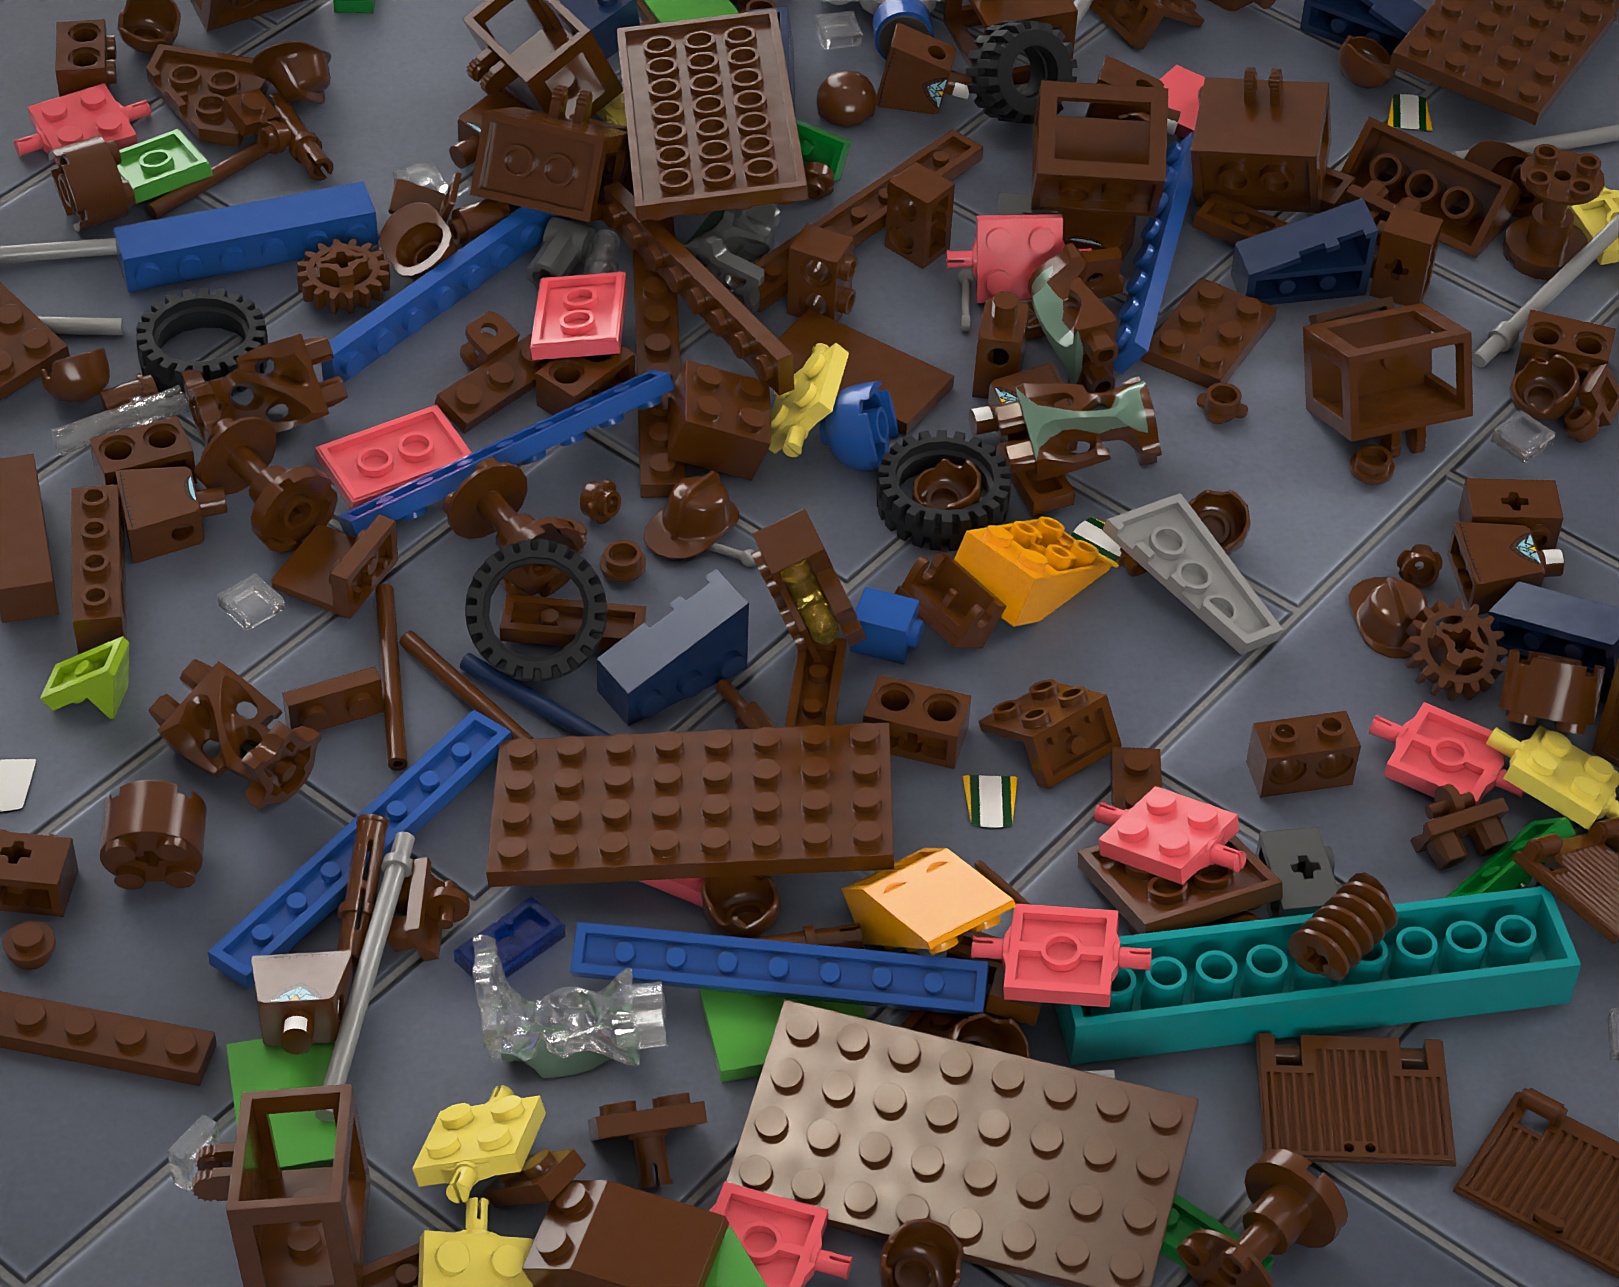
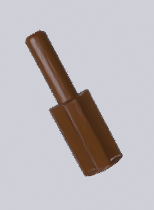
[716,679,778,729]

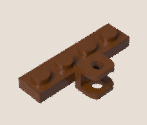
[435,311,554,434]

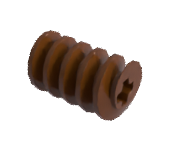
[1288,872,1398,980]

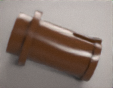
[99,373,160,418]

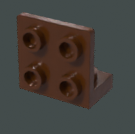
[1090,0,1205,49]
[271,515,398,619]
[978,679,1122,789]

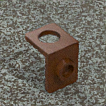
[388,172,462,223]

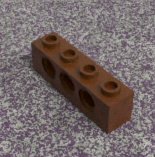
[71,484,127,655]

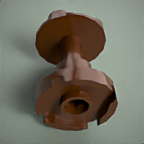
[1503,144,1605,280]
[194,416,338,553]
[442,458,584,598]
[1177,1149,1348,1287]

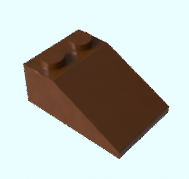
[522,1180,729,1287]

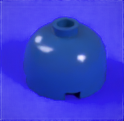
[819,381,898,472]

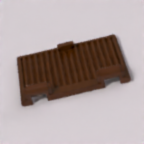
[1512,817,1619,944]
[1255,1033,1456,1167]
[1453,1088,1619,1279]

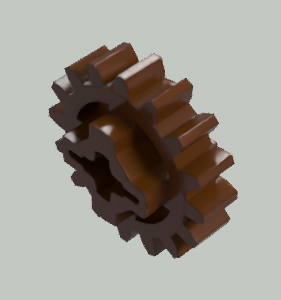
[296,239,391,314]
[1402,598,1508,701]

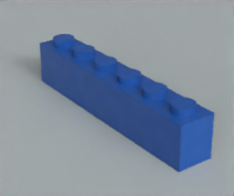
[113,181,378,293]

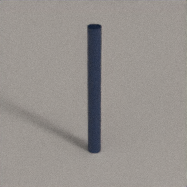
[460,653,611,737]

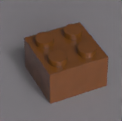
[667,360,771,481]

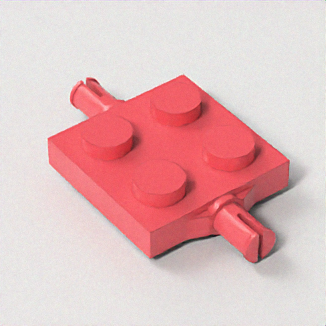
[14,83,151,167]
[946,214,1092,303]
[1369,702,1525,809]
[1094,786,1246,885]
[971,904,1152,1007]
[709,1181,853,1287]

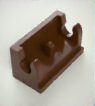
[894,552,1007,648]

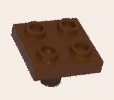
[588,1093,707,1189]

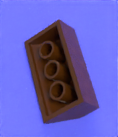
[1341,116,1524,258]

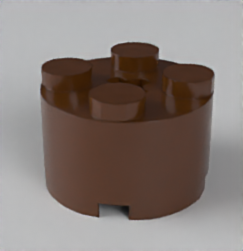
[49,135,136,232]
[1499,649,1606,735]
[100,780,207,890]

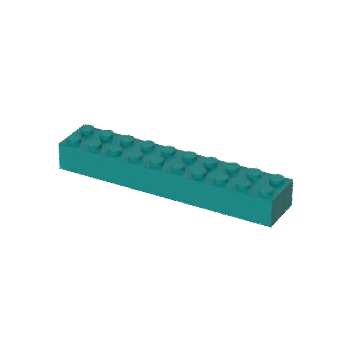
[1054,886,1581,1065]

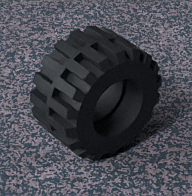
[966,21,1078,124]

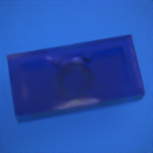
[454,896,566,991]

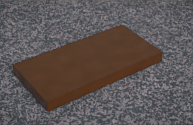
[778,309,954,435]

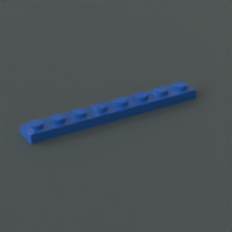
[1114,132,1194,374]
[321,207,572,383]
[337,369,675,538]
[208,710,512,989]
[570,922,989,1016]

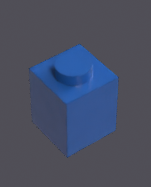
[850,587,925,665]

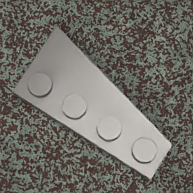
[1102,493,1283,655]

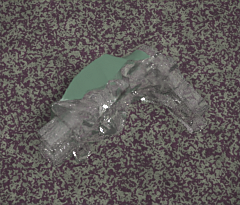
[472,935,667,1078]

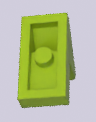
[40,636,129,719]

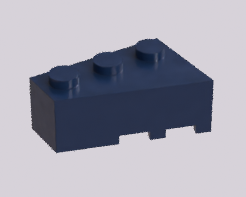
[554,0,640,59]
[1231,198,1378,305]

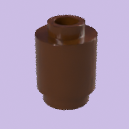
[448,199,512,247]

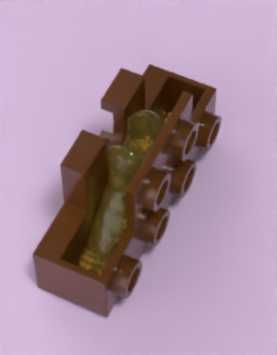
[751,508,867,664]

